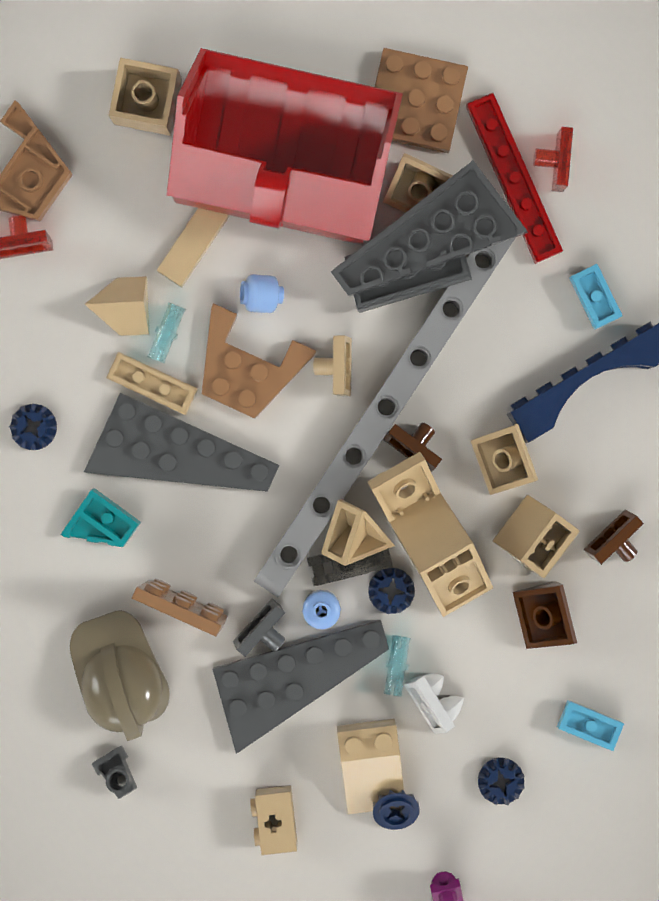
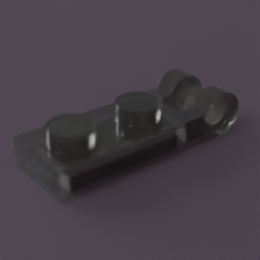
[307,548,393,586]

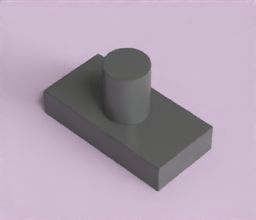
[233,598,285,657]

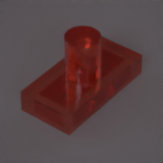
[533,127,573,192]
[0,216,53,259]

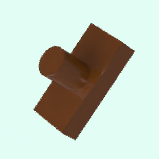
[383,422,442,472]
[583,510,644,565]

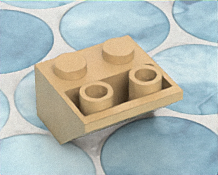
[492,495,580,578]

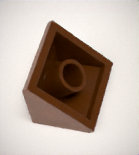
[513,581,577,649]

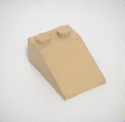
[337,719,404,814]

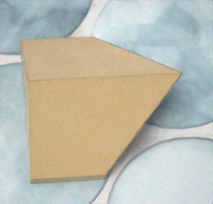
[85,276,150,336]
[321,499,395,566]

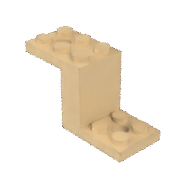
[368,452,493,617]

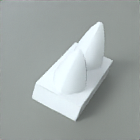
[404,673,464,734]

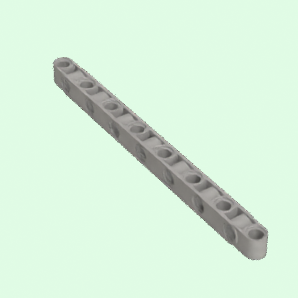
[254,237,516,597]

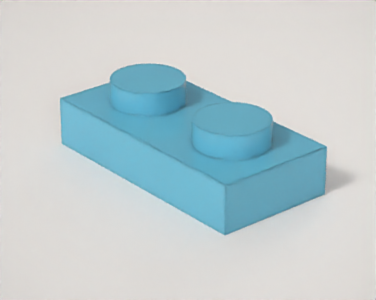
[569,264,623,330]
[557,700,624,751]

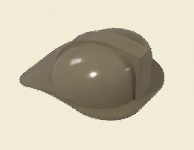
[70,610,170,741]

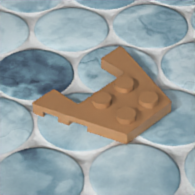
[0,100,73,222]
[202,303,316,419]

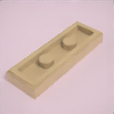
[157,208,230,288]
[106,352,198,415]

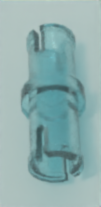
[147,302,186,363]
[383,635,411,697]

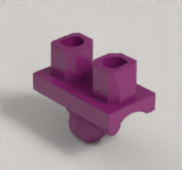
[430,871,463,901]

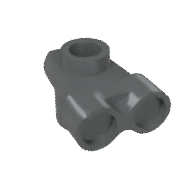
[92,746,137,799]

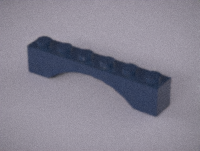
[507,321,659,443]

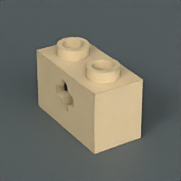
[250,785,298,855]

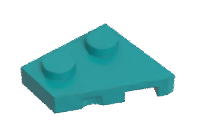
[60,488,141,547]

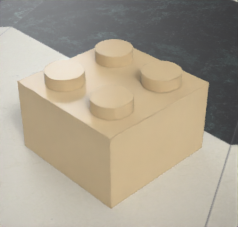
[109,58,182,136]

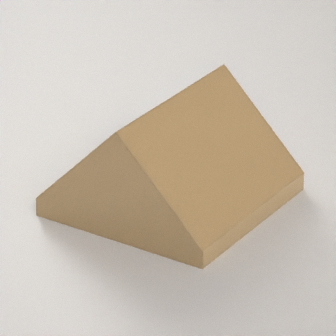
[383,153,453,213]
[471,424,538,495]

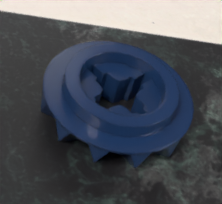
[9,404,57,450]
[368,567,415,614]
[478,757,525,805]
[373,789,420,830]

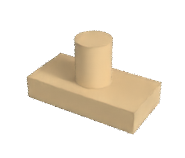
[313,335,352,396]

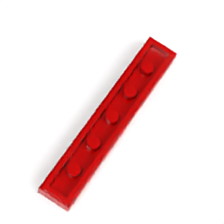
[466,93,563,264]

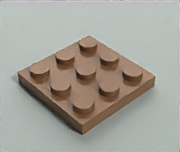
[375,48,468,153]
[131,578,228,637]

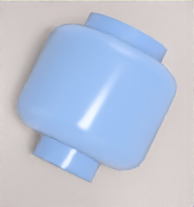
[240,274,284,313]
[302,590,341,630]

